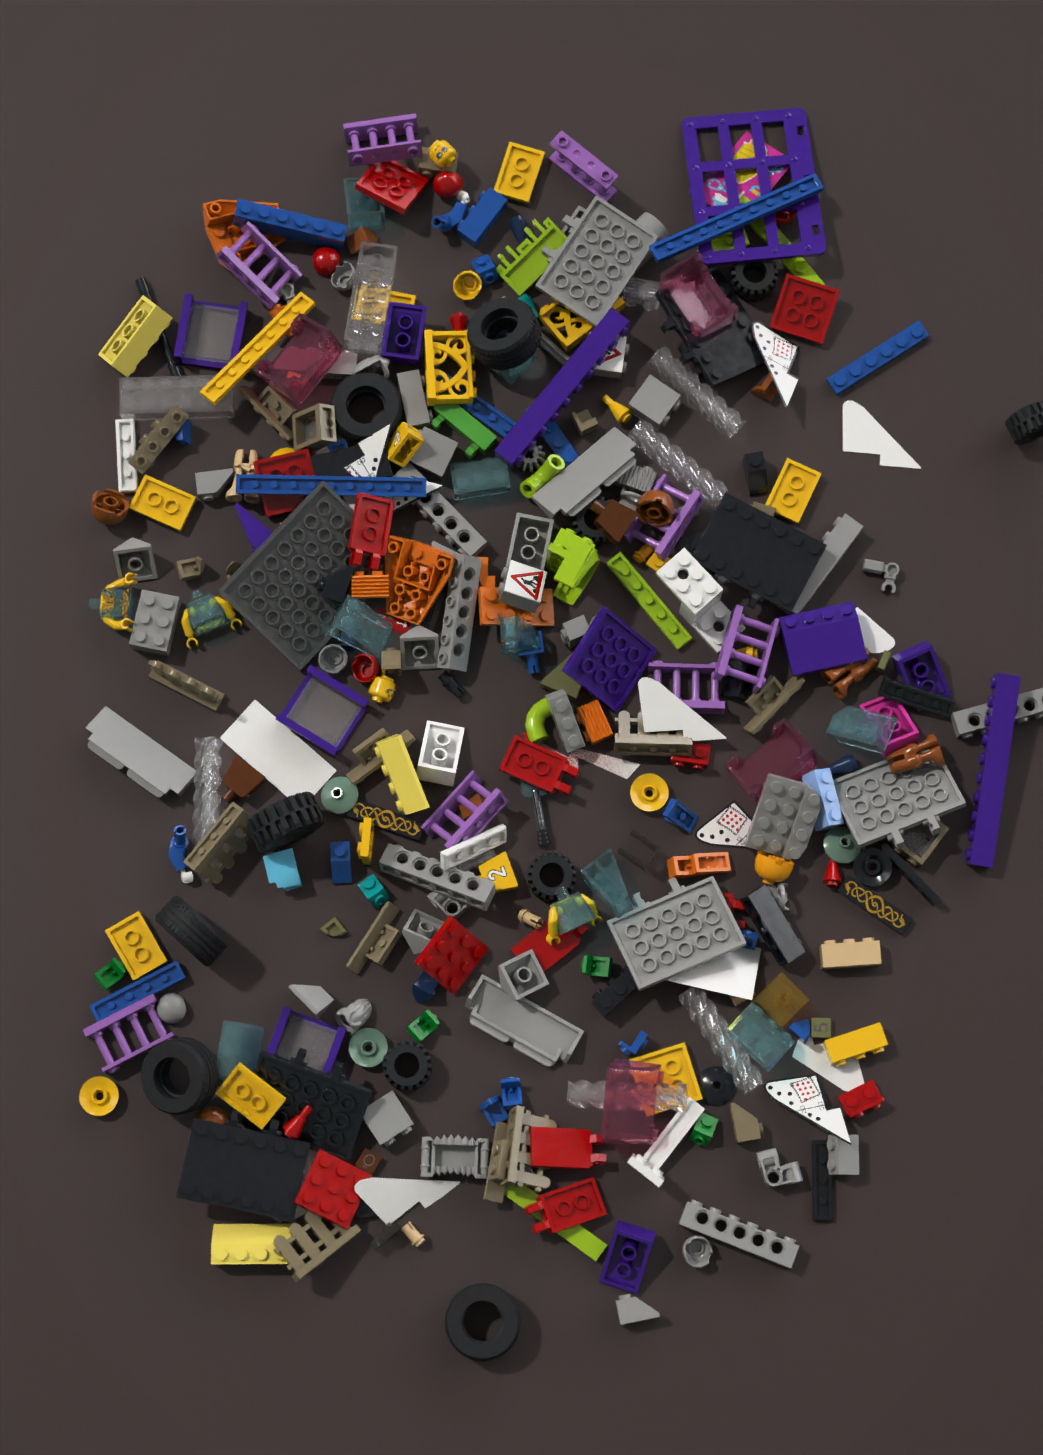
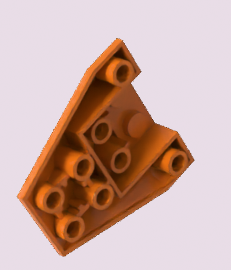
[202,199,289,271]
[385,535,455,625]

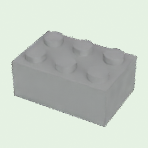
[506,512,554,571]
[129,589,182,657]

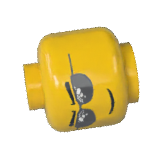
[428,140,456,168]

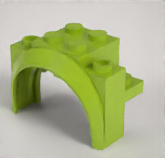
[546,528,600,606]

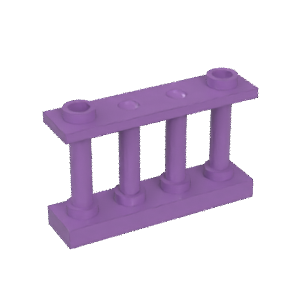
[343,113,423,167]
[549,130,619,202]
[215,221,303,309]
[623,473,704,562]
[713,604,780,694]
[648,660,725,714]
[421,770,509,849]
[83,994,176,1074]

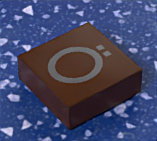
[355,1147,382,1175]

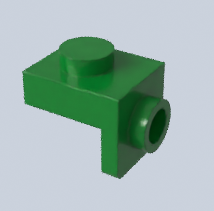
[581,955,613,978]
[93,957,127,992]
[406,1009,440,1043]
[689,1112,719,1147]

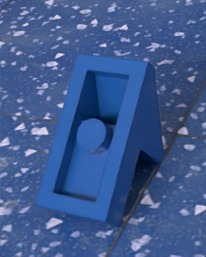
[662,798,698,833]

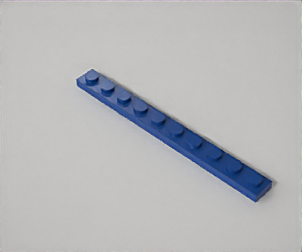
[649,173,824,264]
[236,474,427,498]

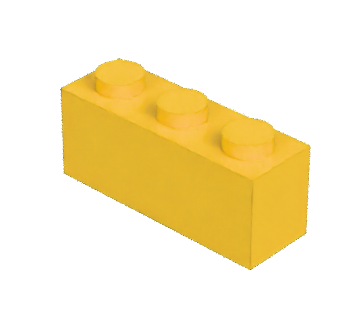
[823,1022,888,1067]

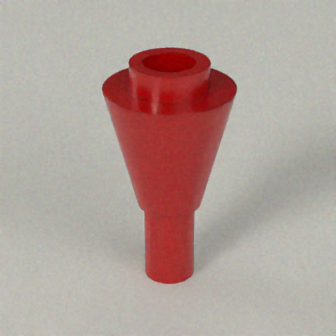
[449,312,467,348]
[822,858,842,888]
[283,1105,313,1139]

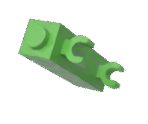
[430,394,497,460]

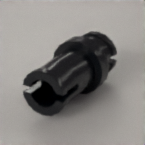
[438,670,466,699]

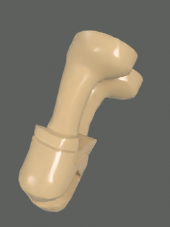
[225,449,261,504]

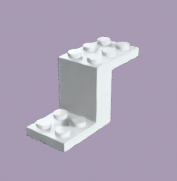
[656,548,746,654]

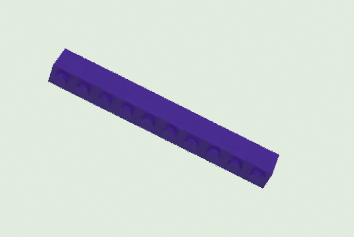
[494,307,629,469]
[964,673,1021,868]

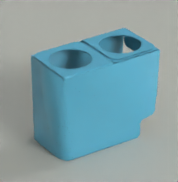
[263,848,303,891]

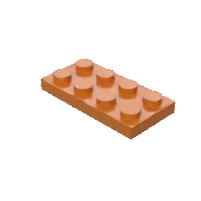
[478,587,555,627]

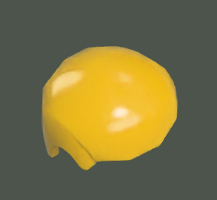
[453,270,482,300]

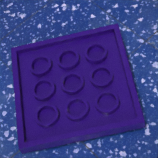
[562,607,657,713]

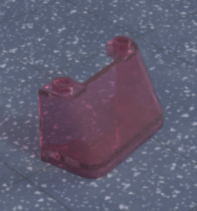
[659,250,739,338]
[253,313,343,404]
[725,718,818,806]
[601,1058,664,1144]

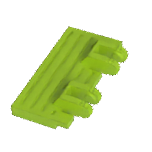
[496,217,567,296]

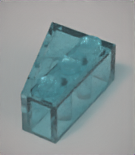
[500,616,539,655]
[580,848,633,919]

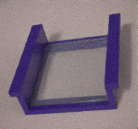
[174,293,248,370]
[275,664,369,755]
[267,1006,347,1073]

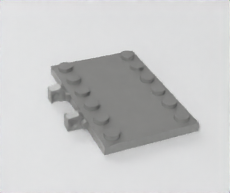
[535,195,658,327]
[833,749,966,849]
[607,876,746,991]

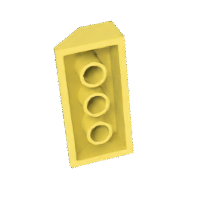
[98,295,173,378]
[374,734,430,815]
[211,1223,293,1264]

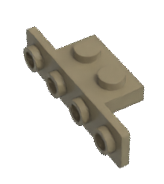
[238,385,297,441]
[128,404,189,474]
[743,675,805,735]
[346,727,416,785]
[346,901,402,975]
[483,1122,511,1203]

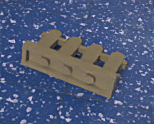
[148,660,225,712]
[614,711,692,756]
[183,802,253,884]
[501,1105,557,1192]
[273,1211,361,1283]

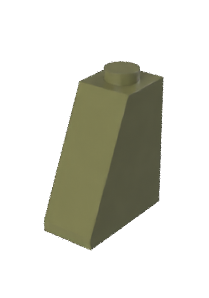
[540,654,582,702]

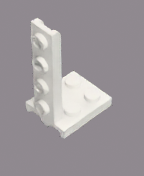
[627,1097,705,1187]

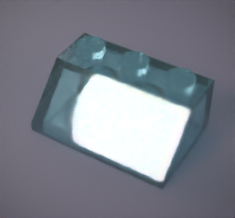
[449,456,511,501]
[826,706,898,754]
[724,1002,795,1072]
[216,1020,264,1081]

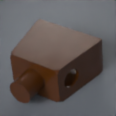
[590,499,639,545]
[221,755,267,804]

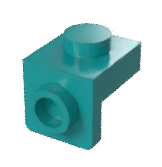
[358,874,390,909]

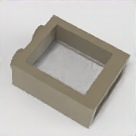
[292,403,337,453]
[889,821,949,867]

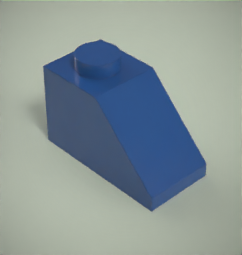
[330,841,352,884]

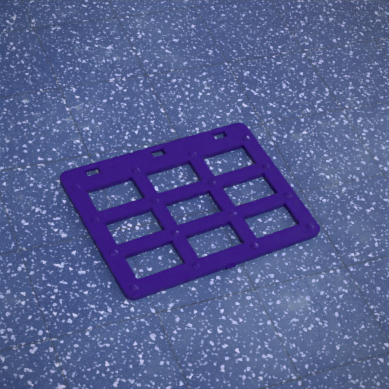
[682,108,826,266]

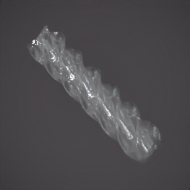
[647,346,747,439]
[627,420,729,507]
[192,736,223,849]
[678,986,765,1095]
[567,1080,688,1112]

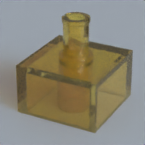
[752,972,809,1029]

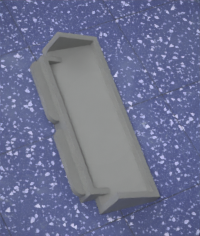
[531,427,637,519]
[85,706,198,798]
[464,974,584,1067]

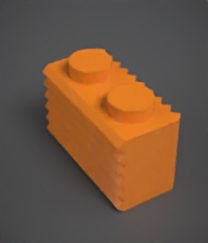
[348,571,389,599]
[575,699,613,745]

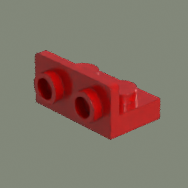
[669,742,711,770]
[837,1079,885,1120]

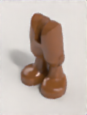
[820,648,878,700]
[885,733,945,774]

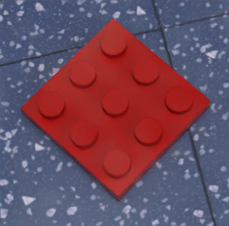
[355,161,429,215]
[769,274,840,345]
[253,449,315,517]
[414,915,489,995]
[294,1149,372,1230]

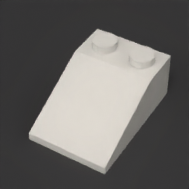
[416,720,465,786]

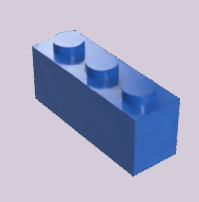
[457,187,508,249]

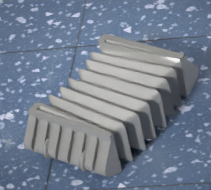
[420,1134,490,1179]

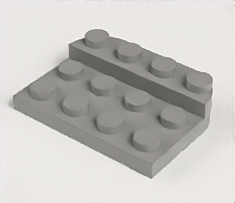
[744,773,821,859]

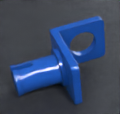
[518,631,544,674]

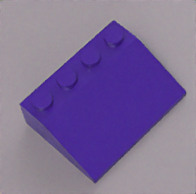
[779,601,868,677]

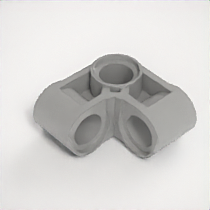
[426,888,473,919]
[756,1148,803,1188]

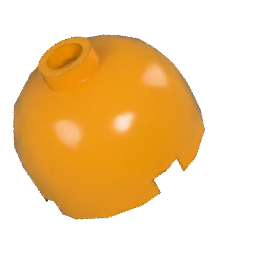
[755,851,794,885]

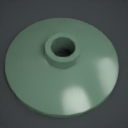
[321,776,359,814]
[823,826,861,864]
[349,1028,388,1067]

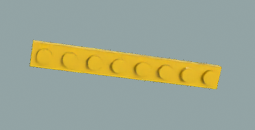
[200,292,315,406]

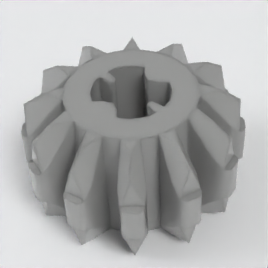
[516,441,545,473]

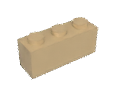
[819,937,882,970]

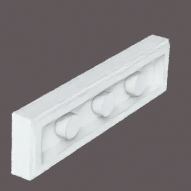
[115,418,138,494]
[440,823,507,871]

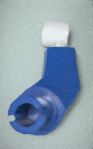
[431,190,470,232]
[169,825,193,883]

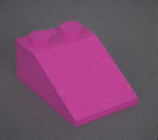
[859,697,920,760]

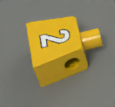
[388,422,424,468]
[473,851,518,893]

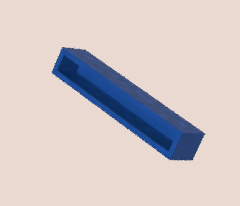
[232,199,347,251]

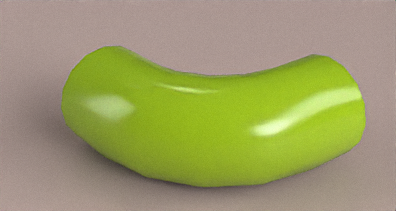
[520,454,565,498]
[525,698,551,744]

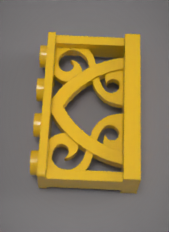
[539,297,625,352]
[423,330,477,406]

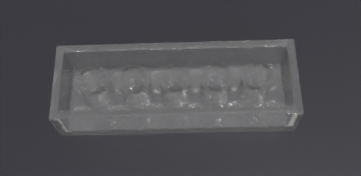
[344,241,398,355]
[119,375,235,420]

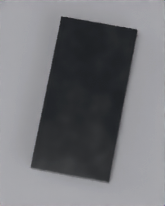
[310,446,393,477]

